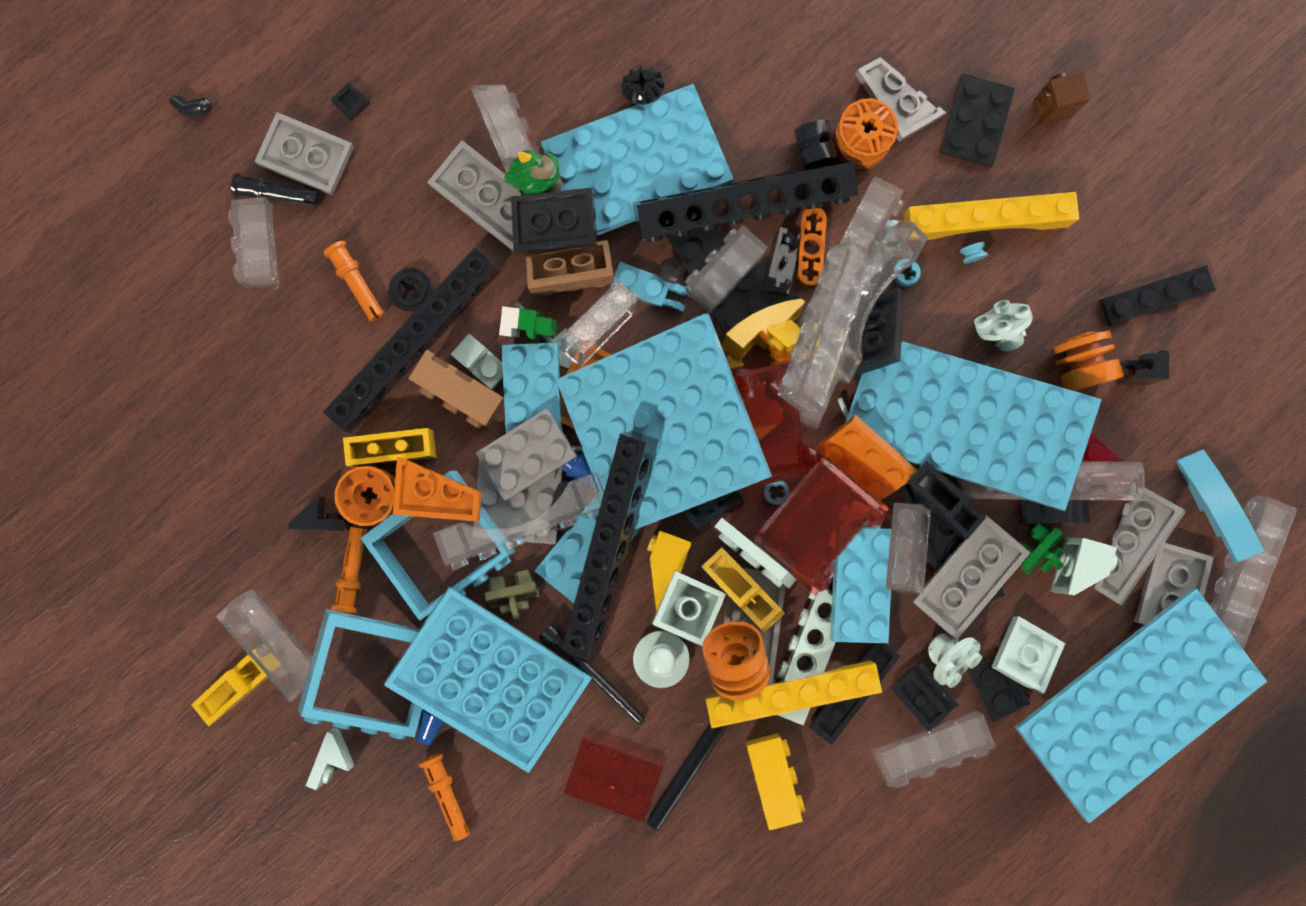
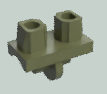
[485,570,540,620]

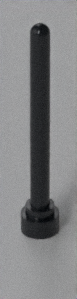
[539,621,645,724]

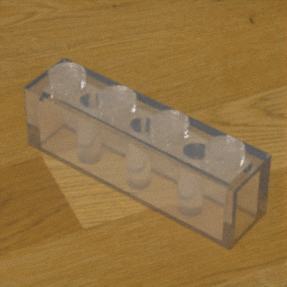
[216,589,326,703]
[872,711,996,788]

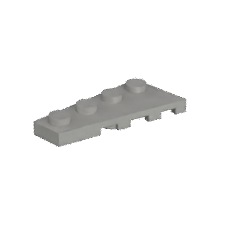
[1094,481,1186,606]

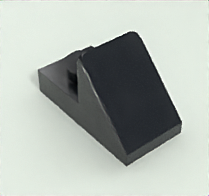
[288,496,352,531]

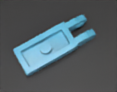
[610,262,691,313]

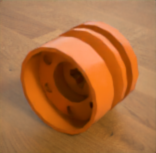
[833,98,898,170]
[1051,331,1124,391]
[335,466,396,526]
[702,621,771,700]

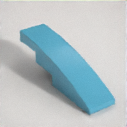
[1176,450,1264,562]

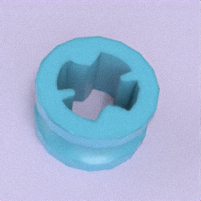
[960,242,988,264]
[894,260,921,287]
[763,480,789,505]

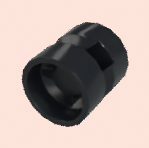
[794,120,838,168]

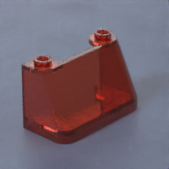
[730,359,819,485]
[754,456,889,596]

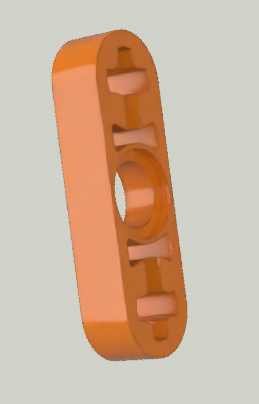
[797,208,827,288]

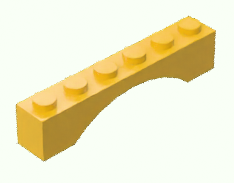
[903,192,1079,242]
[705,661,882,728]

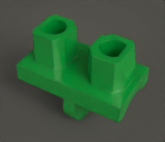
[1021,523,1064,575]

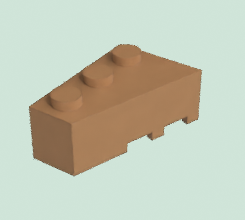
[408,350,504,429]

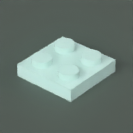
[992,616,1065,694]

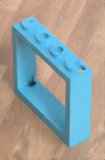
[361,471,515,621]
[298,609,422,739]

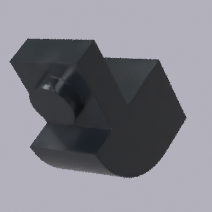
[1021,494,1089,524]

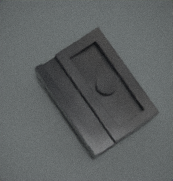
[967,656,1030,722]
[890,661,959,732]

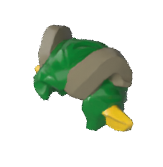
[504,149,563,194]

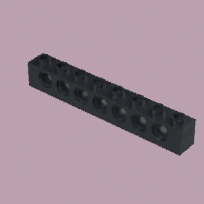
[632,160,858,242]
[323,247,500,433]
[562,431,659,660]

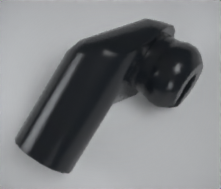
[169,93,212,119]

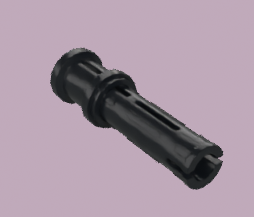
[231,173,319,209]

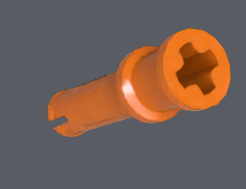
[323,241,385,322]
[331,527,368,613]
[418,753,470,842]

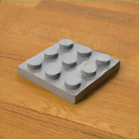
[472,459,563,544]

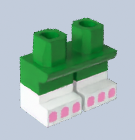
[499,306,558,340]

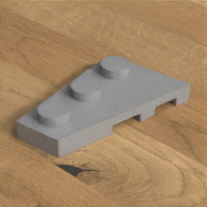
[855,57,946,142]

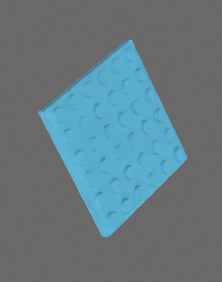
[556,313,772,530]

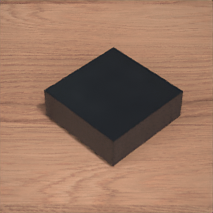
[330,81,370,122]

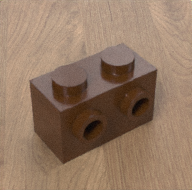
[1033,72,1091,125]

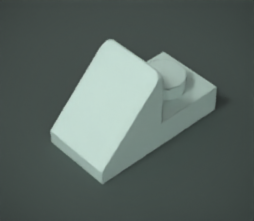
[451,334,503,391]
[306,728,354,790]

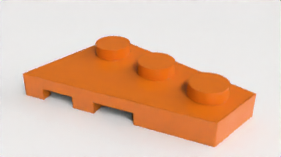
[393,457,482,521]

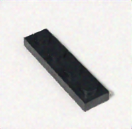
[1099,265,1216,326]
[808,643,901,745]

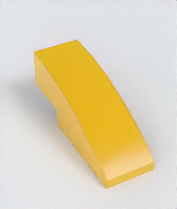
[722,299,805,361]
[701,547,785,633]
[191,646,280,726]

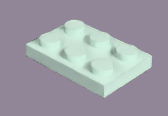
[715,518,796,588]

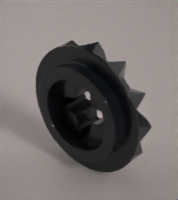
[621,66,665,105]
[388,268,433,312]

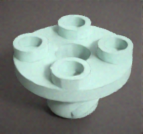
[974,300,1033,351]
[633,631,689,688]
[928,633,982,688]

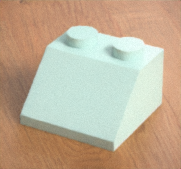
[1051,538,1117,595]
[652,571,726,646]

